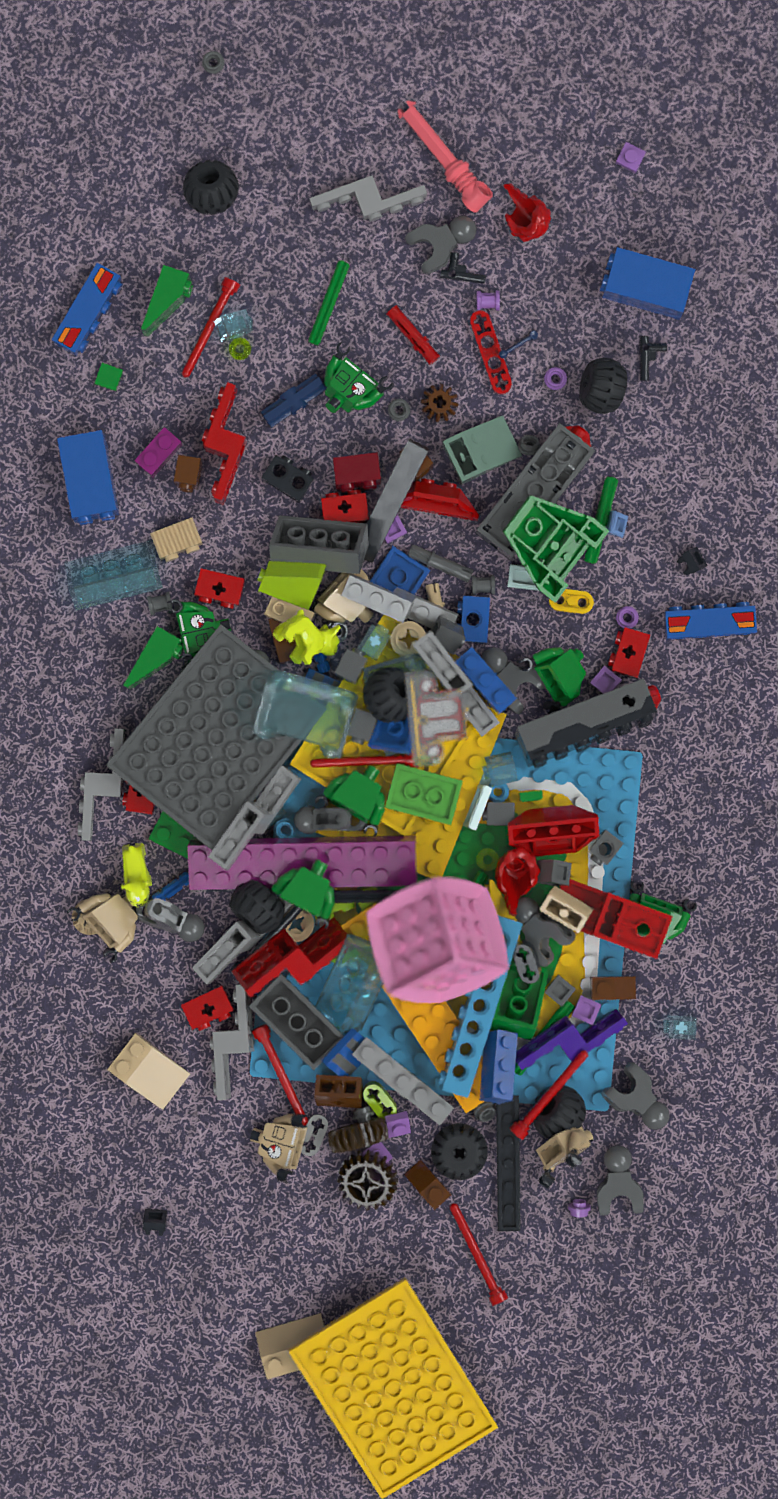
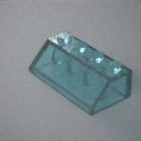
[64,540,163,611]
[315,934,383,1034]

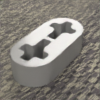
[301,1114,328,1156]

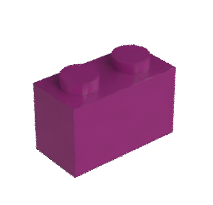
[134,427,182,478]

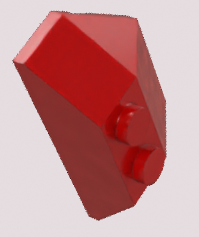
[401,478,479,521]
[508,805,600,856]

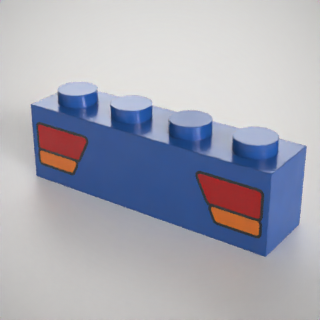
[52,263,123,356]
[664,602,757,640]

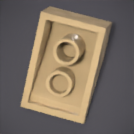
[107,1033,190,1110]

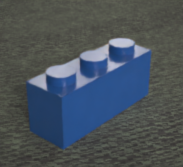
[455,647,517,715]
[480,1030,518,1104]

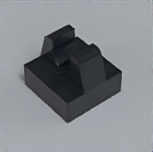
[677,547,708,575]
[143,1209,168,1236]

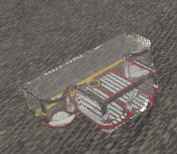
[405,670,470,767]

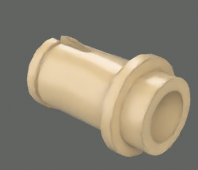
[425,583,445,607]

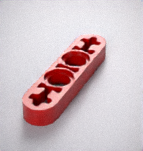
[470,310,512,395]

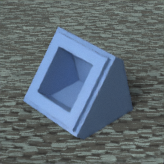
[606,511,628,538]

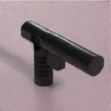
[441,252,486,284]
[640,336,667,381]

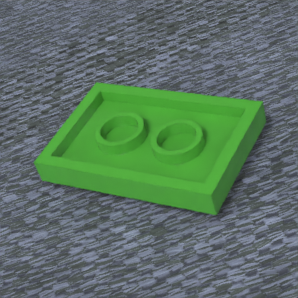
[385,764,463,825]

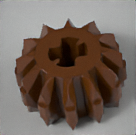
[420,384,459,423]

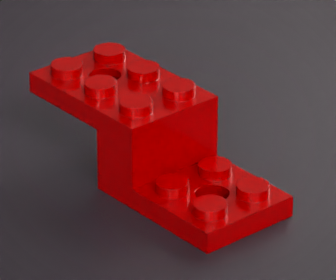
[202,382,247,505]
[551,879,673,959]
[231,917,354,997]

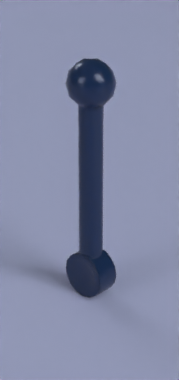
[499,330,538,359]

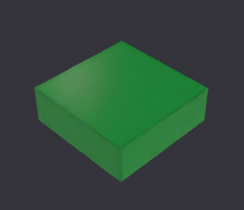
[94,363,123,392]
[519,790,543,802]

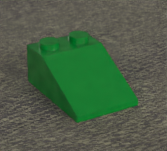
[141,265,194,337]
[124,626,184,690]
[490,960,549,1041]

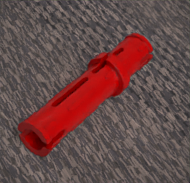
[386,305,440,365]

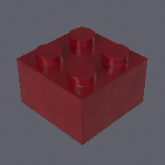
[333,452,381,493]

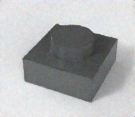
[544,975,576,1007]

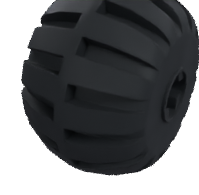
[183,160,239,215]
[579,358,627,414]
[363,667,419,723]
[230,880,285,934]
[532,1085,586,1140]
[431,1123,488,1180]

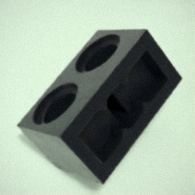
[261,455,314,504]

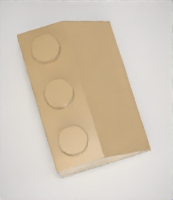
[255,1313,325,1379]

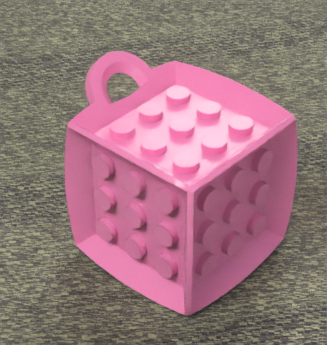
[367,877,509,1003]

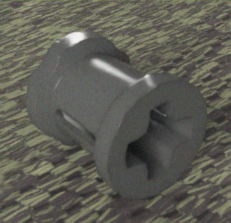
[471,575,495,596]
[147,592,173,616]

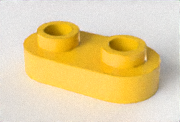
[548,589,594,614]

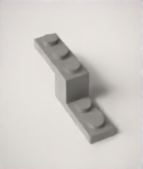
[309,175,427,222]
[341,574,459,628]
[412,631,500,737]
[78,729,125,841]
[208,765,301,870]
[192,898,293,984]
[210,984,254,1100]
[352,1037,454,1125]

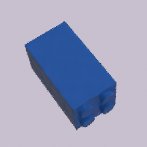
[600,247,695,320]
[57,430,120,526]

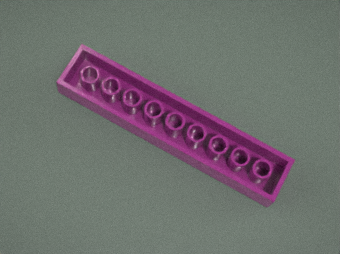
[187,835,418,890]

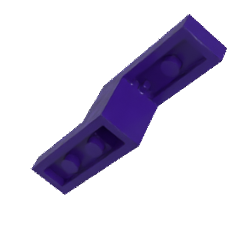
[516,1009,628,1070]

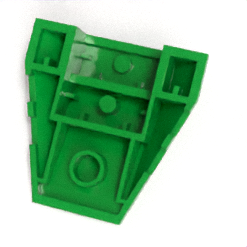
[503,495,609,603]

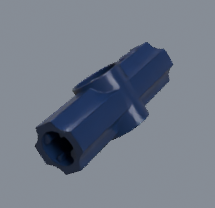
[261,373,326,428]

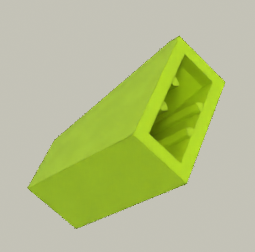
[257,561,326,610]

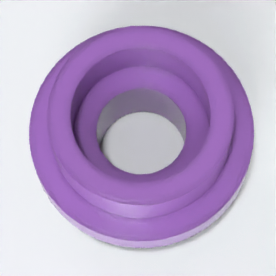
[544,367,567,390]
[616,606,639,628]
[568,1199,591,1217]

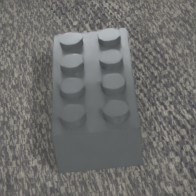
[269,515,369,574]
[249,973,345,1070]

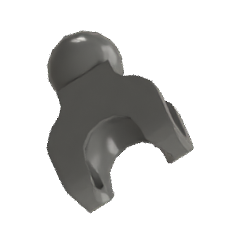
[405,215,477,275]
[481,647,546,715]
[294,805,367,834]
[514,897,576,967]
[134,898,205,942]
[601,1062,670,1130]
[597,1145,644,1216]

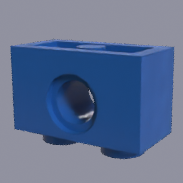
[457,596,490,644]

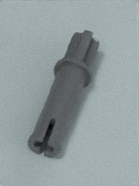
[408,545,474,583]

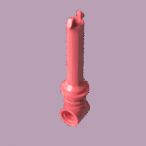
[398,100,493,212]

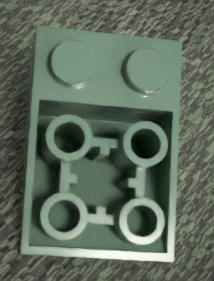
[442,416,522,485]

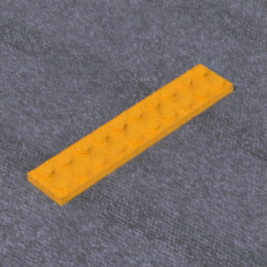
[341,903,484,1113]

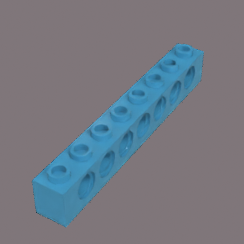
[437,915,523,1098]

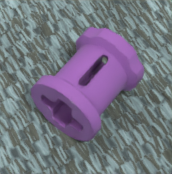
[477,290,500,311]

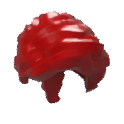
[504,183,551,242]
[495,847,540,917]

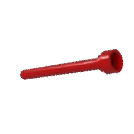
[182,277,240,378]
[310,750,419,768]
[251,1024,308,1126]
[509,1050,588,1140]
[450,1203,508,1306]

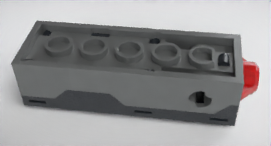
[475,423,595,561]
[515,679,661,769]

